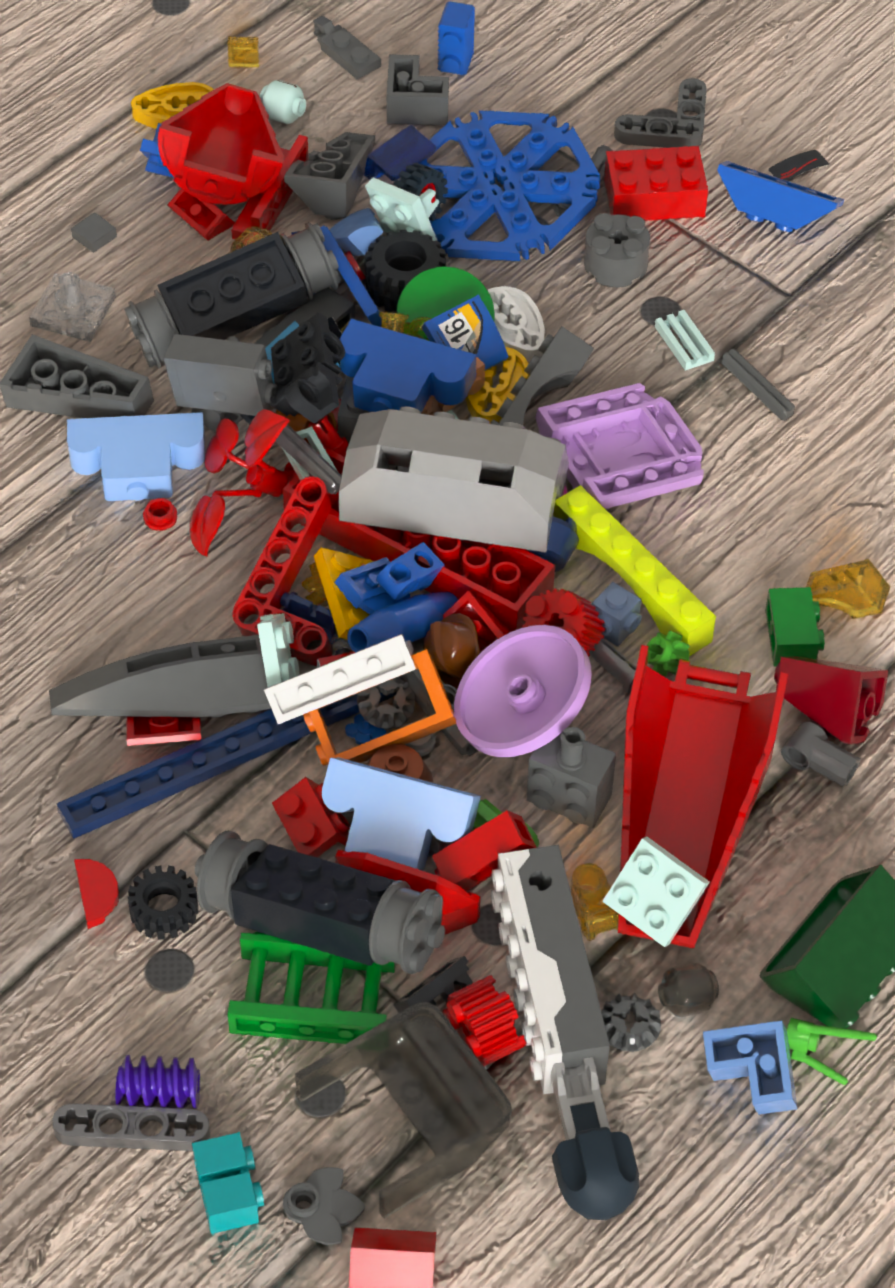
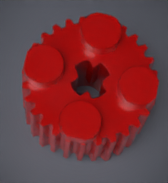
[522,588,605,657]
[442,975,526,1067]

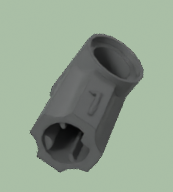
[781,722,861,786]

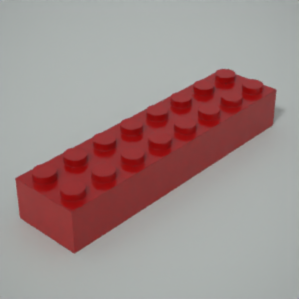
[283,446,555,632]

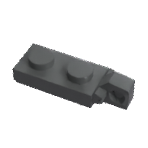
[313,15,381,79]

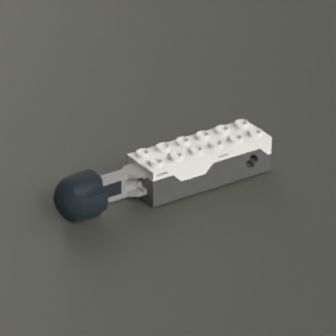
[491,845,639,1220]

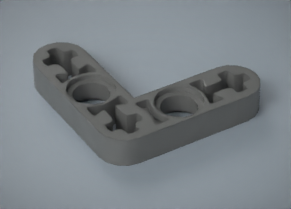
[614,78,707,148]

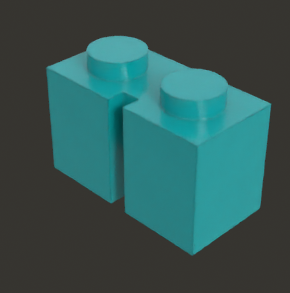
[192,1132,265,1234]

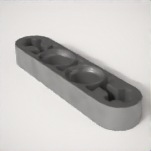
[52,1104,210,1151]

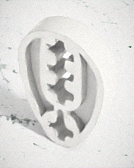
[488,286,545,362]

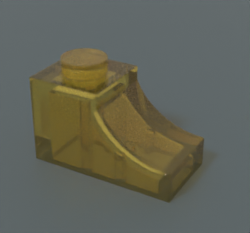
[806,559,891,619]

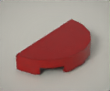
[74,859,119,929]

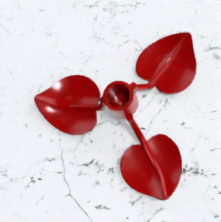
[189,409,290,557]

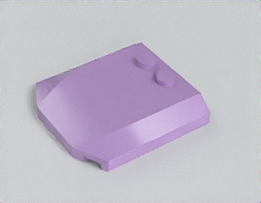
[535,383,704,509]

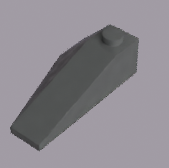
[285,132,375,220]

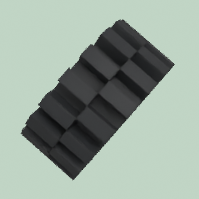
[128,865,198,940]

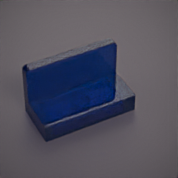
[364,125,436,181]

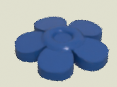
[345,714,386,745]

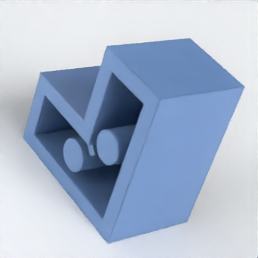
[703,1020,798,1115]

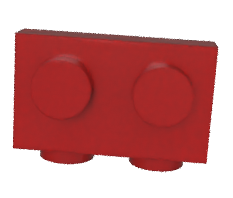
[272,777,351,858]

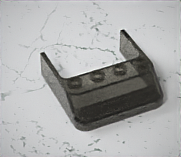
[295,1002,512,1219]

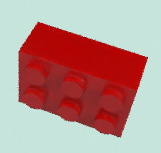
[604,146,708,221]

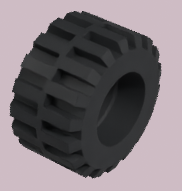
[365,230,446,313]

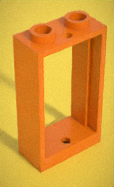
[303,649,456,766]

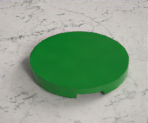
[396,267,495,341]

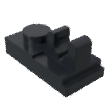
[393,956,473,1017]

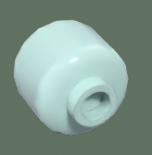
[259,80,306,124]

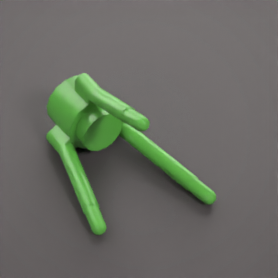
[787,1017,877,1085]

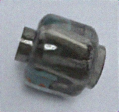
[658,963,719,1017]

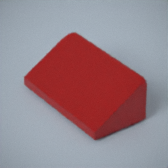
[167,188,235,241]

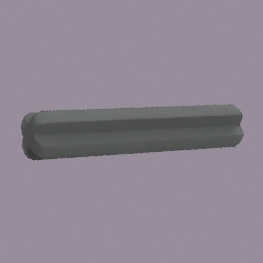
[722,349,795,421]

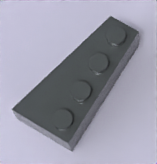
[0,334,154,418]

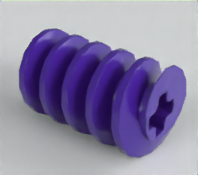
[115,1055,200,1109]

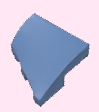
[330,208,384,256]

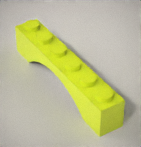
[553,485,716,657]

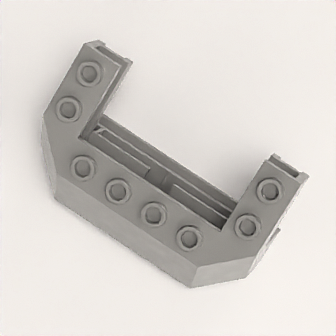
[339,407,569,552]

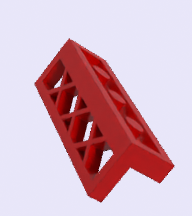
[231,135,309,244]

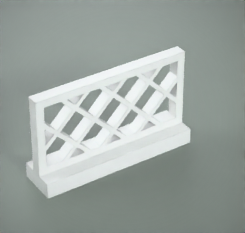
[264,634,416,724]

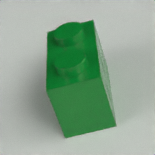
[765,587,825,666]

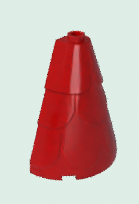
[158,83,285,205]

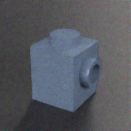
[592,582,642,647]

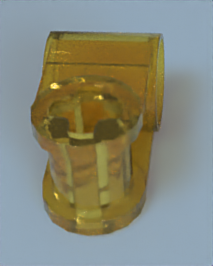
[570,863,618,941]

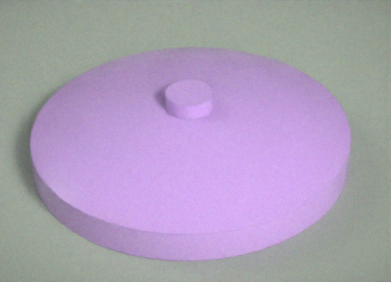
[454,625,592,757]

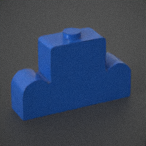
[340,319,476,414]

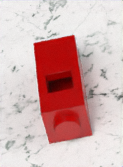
[432,810,536,891]

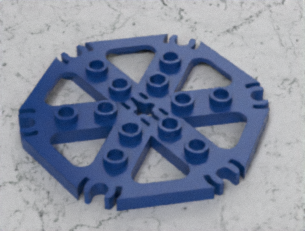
[399,110,600,261]

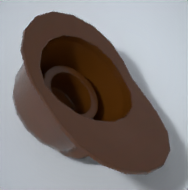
[423,613,481,689]

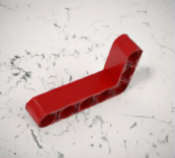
[232,476,333,666]

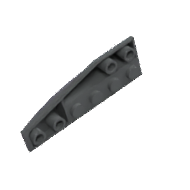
[49,635,272,718]

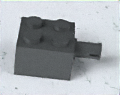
[527,727,616,828]

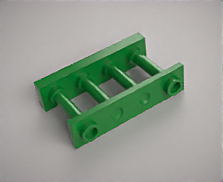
[228,932,395,1048]

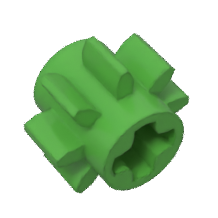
[647,631,690,677]

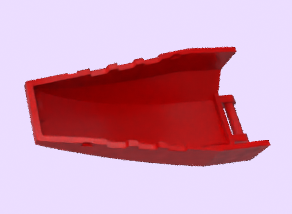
[618,645,788,949]

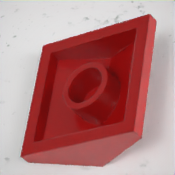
[127,716,202,746]

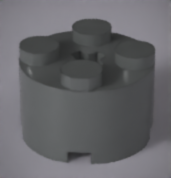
[584,213,650,287]

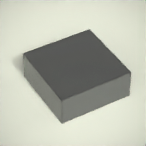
[71,212,117,253]

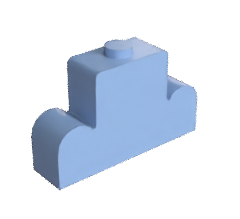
[67,412,205,501]
[322,757,481,871]

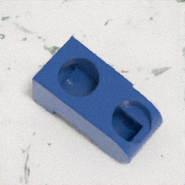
[376,542,444,601]

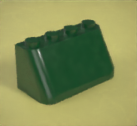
[759,864,895,1029]

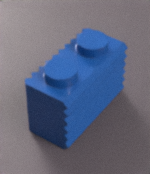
[437,1,475,75]

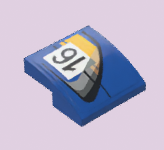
[421,295,508,371]

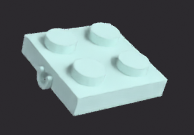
[257,613,299,687]

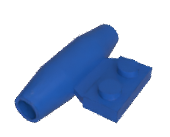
[334,557,458,652]

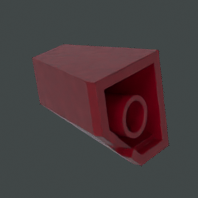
[774,656,889,744]

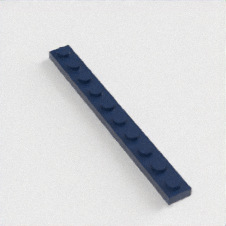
[56,692,396,839]

